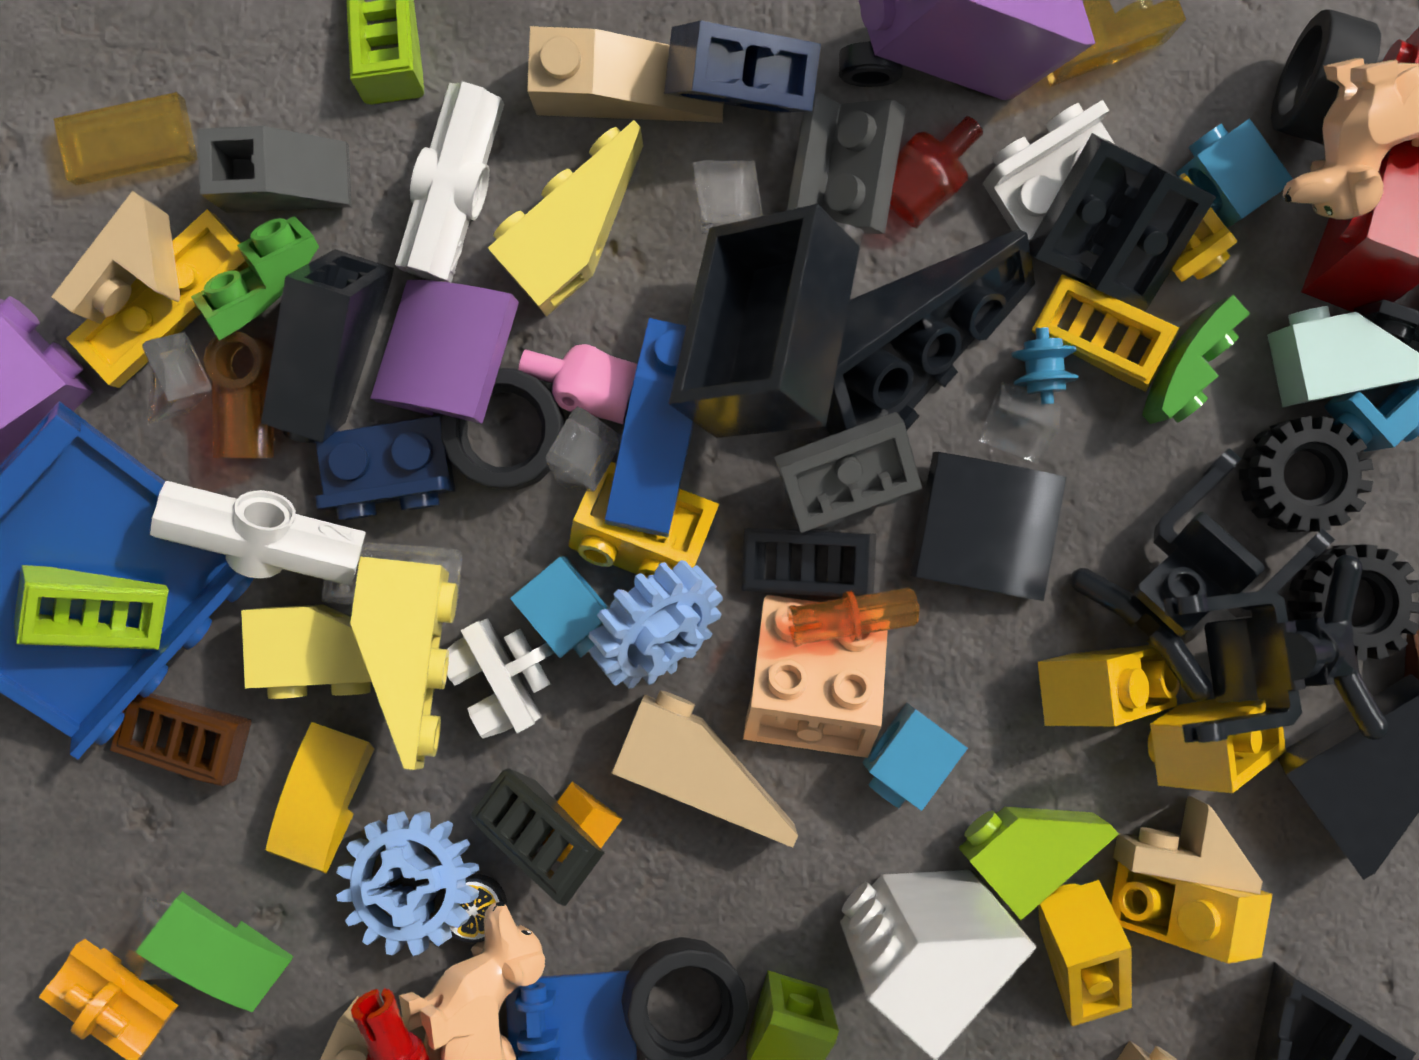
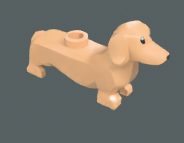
[1283,58,1419,219]
[399,902,545,1060]

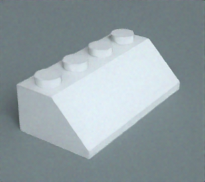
[840,870,1036,1060]

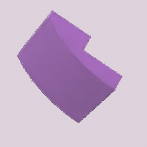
[370,280,519,424]

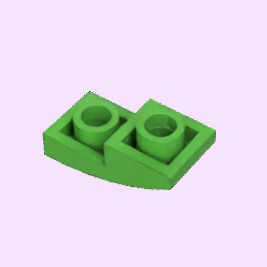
[191,216,319,340]
[1142,294,1250,424]
[135,891,293,1012]

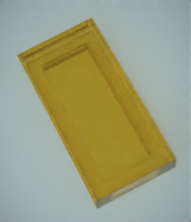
[53,92,198,186]

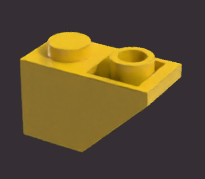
[1038,645,1180,727]
[1111,862,1273,964]

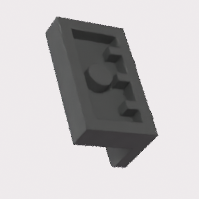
[787,93,906,235]
[774,412,922,533]

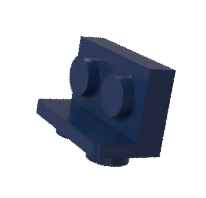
[315,416,456,521]

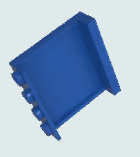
[0,401,254,759]

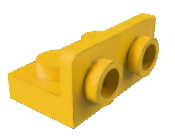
[569,458,719,578]

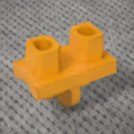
[39,939,179,1060]

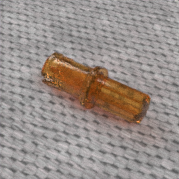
[787,588,920,647]

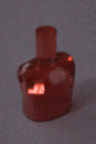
[890,116,983,228]

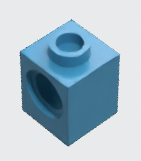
[1176,118,1293,228]
[510,556,609,658]
[862,703,968,811]

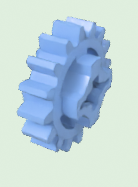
[589,560,723,688]
[336,811,479,956]

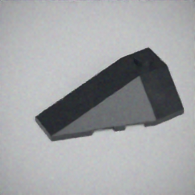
[825,229,1035,436]

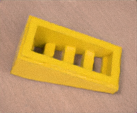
[1032,274,1179,392]

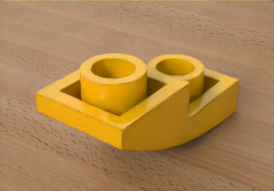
[265,722,375,874]

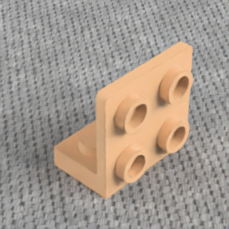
[743,595,888,758]

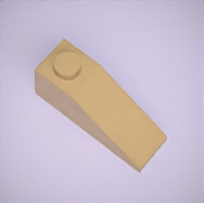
[527,26,723,123]
[612,690,798,848]

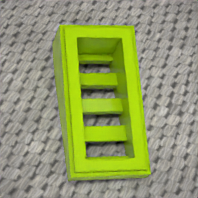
[346,0,424,105]
[14,565,169,650]

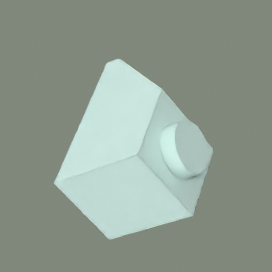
[1267,306,1419,407]

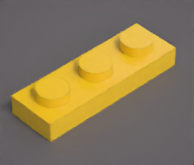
[66,209,249,388]

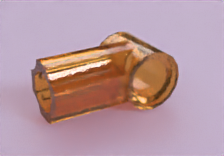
[203,331,274,458]

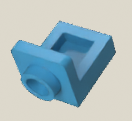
[1324,379,1419,452]

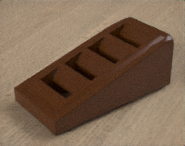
[110,693,252,787]

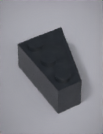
[1254,962,1416,1060]

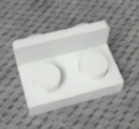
[982,100,1115,242]

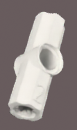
[395,82,504,283]
[150,481,366,586]

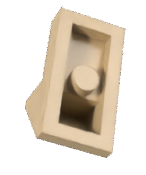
[51,191,180,324]
[1113,796,1263,894]

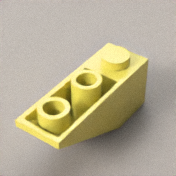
[488,120,643,317]
[350,557,458,770]
[241,605,372,699]

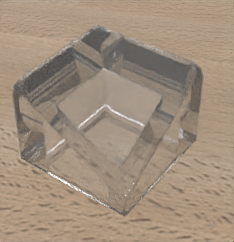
[142,332,212,424]

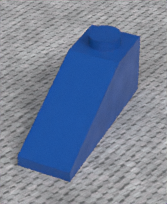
[605,318,694,538]

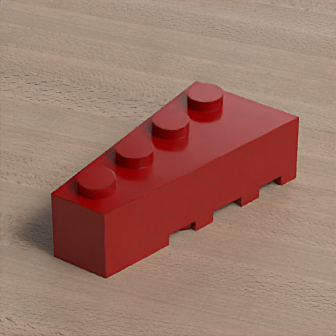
[1301,27,1419,312]

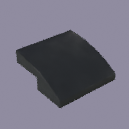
[1029,133,1216,311]
[910,452,1067,601]

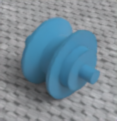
[1011,327,1079,405]

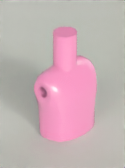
[518,344,637,425]

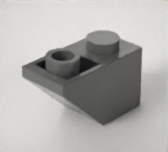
[197,126,352,213]

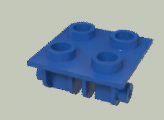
[506,970,638,1060]

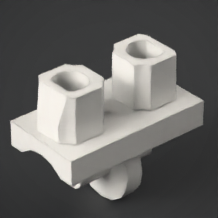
[447,618,555,738]

